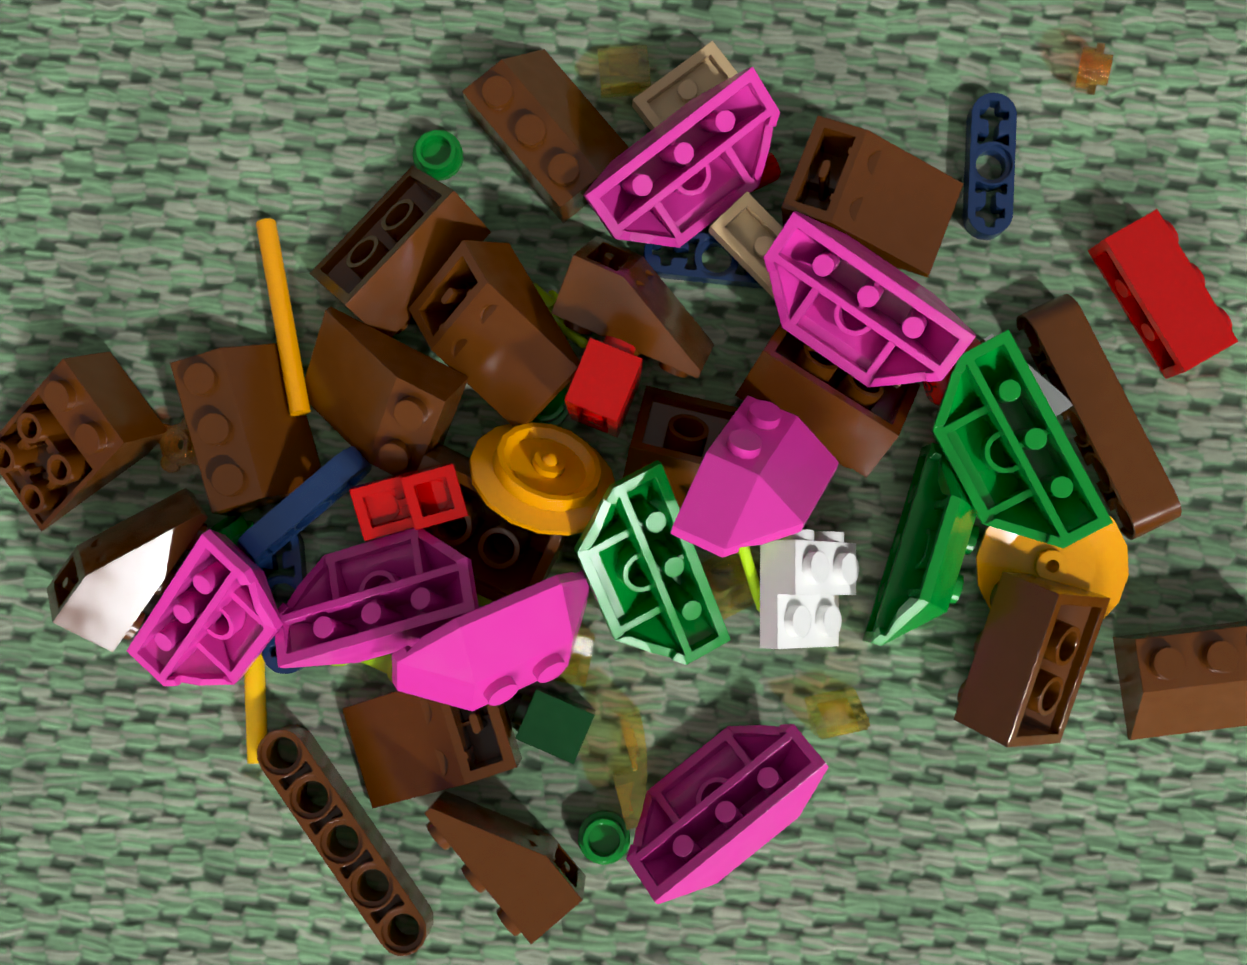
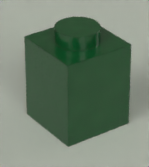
[512,686,596,764]

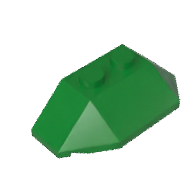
[931,329,1113,548]
[862,442,979,646]
[574,460,731,665]

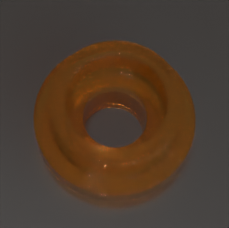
[1075,42,1114,95]

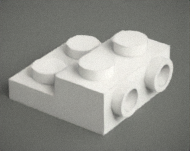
[760,529,859,649]

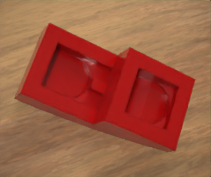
[349,463,468,541]

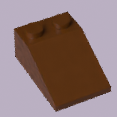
[305,306,469,476]

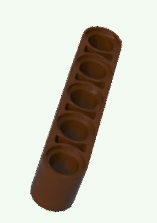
[1016,294,1182,540]
[257,724,434,956]

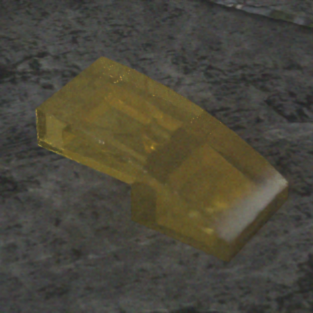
[613,710,647,830]

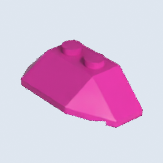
[583,67,780,248]
[764,211,976,387]
[671,396,839,558]
[275,528,479,668]
[126,529,283,686]
[392,570,590,711]
[626,724,828,904]

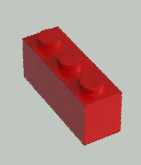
[1088,209,1238,379]
[564,336,643,438]

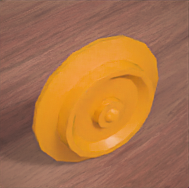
[469,422,615,536]
[976,517,1129,619]

